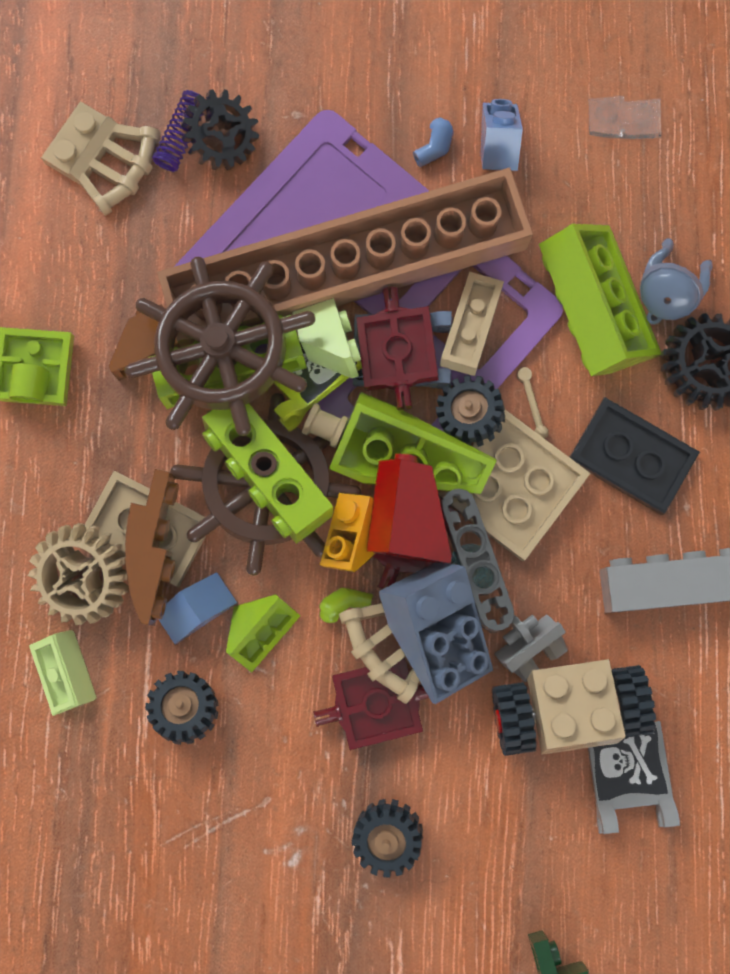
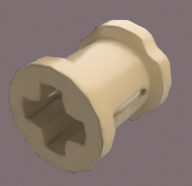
[302,403,349,448]

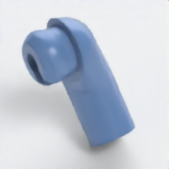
[413,118,453,168]

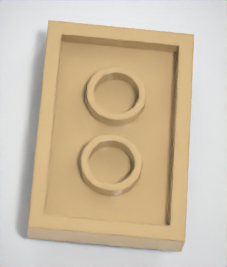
[85,471,206,587]

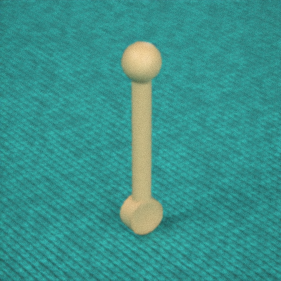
[517,367,549,439]

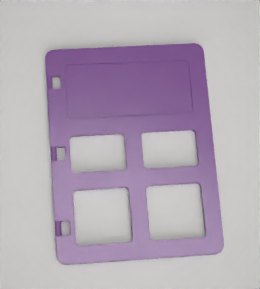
[174,110,563,432]

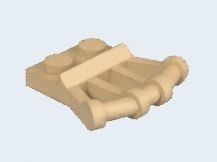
[41,101,161,216]
[339,603,420,704]

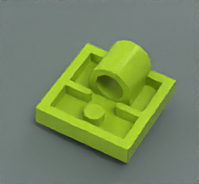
[0,327,74,406]

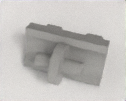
[494,614,568,682]

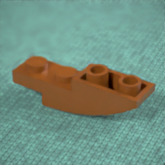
[125,469,179,626]

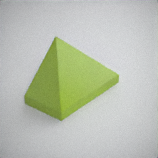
[226,594,300,672]

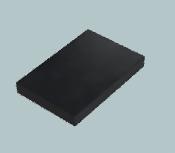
[569,397,700,515]

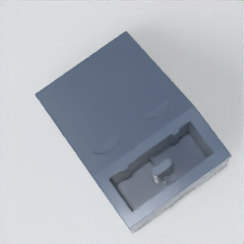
[378,563,493,704]

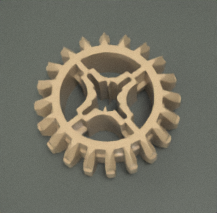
[27,523,129,625]

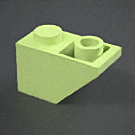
[292,298,361,378]

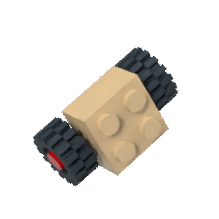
[492,659,656,756]

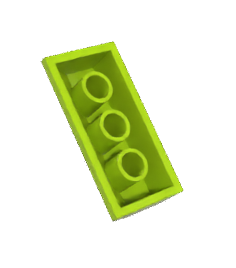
[538,224,661,376]

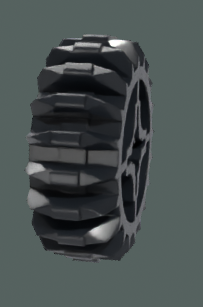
[661,313,730,411]

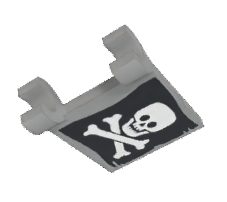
[588,721,680,834]

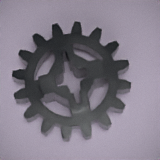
[180,89,259,170]

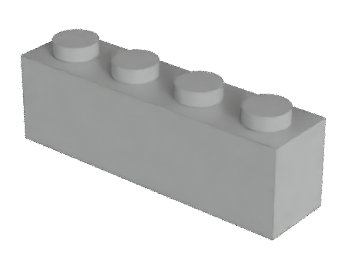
[599,548,730,613]

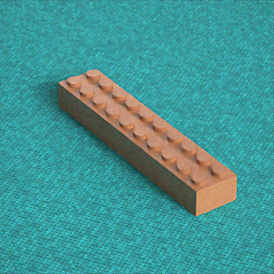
[157,167,533,347]

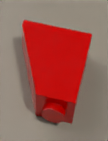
[367,454,452,563]

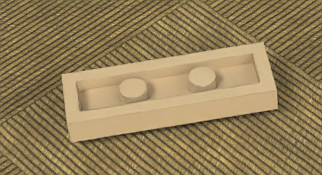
[440,272,504,376]

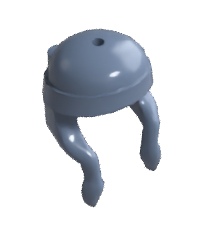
[640,238,713,324]

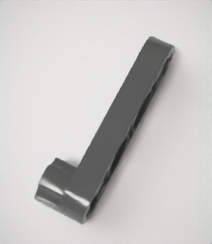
[441,489,514,633]

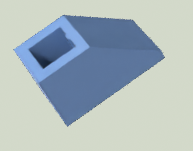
[480,99,523,171]

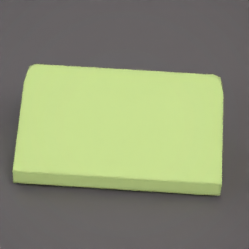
[29,630,96,716]

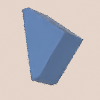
[158,572,237,645]

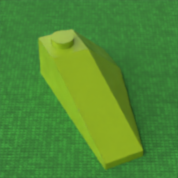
[329,392,496,494]

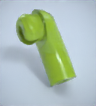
[319,588,373,623]

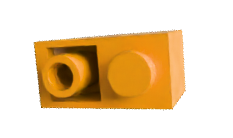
[320,493,376,572]

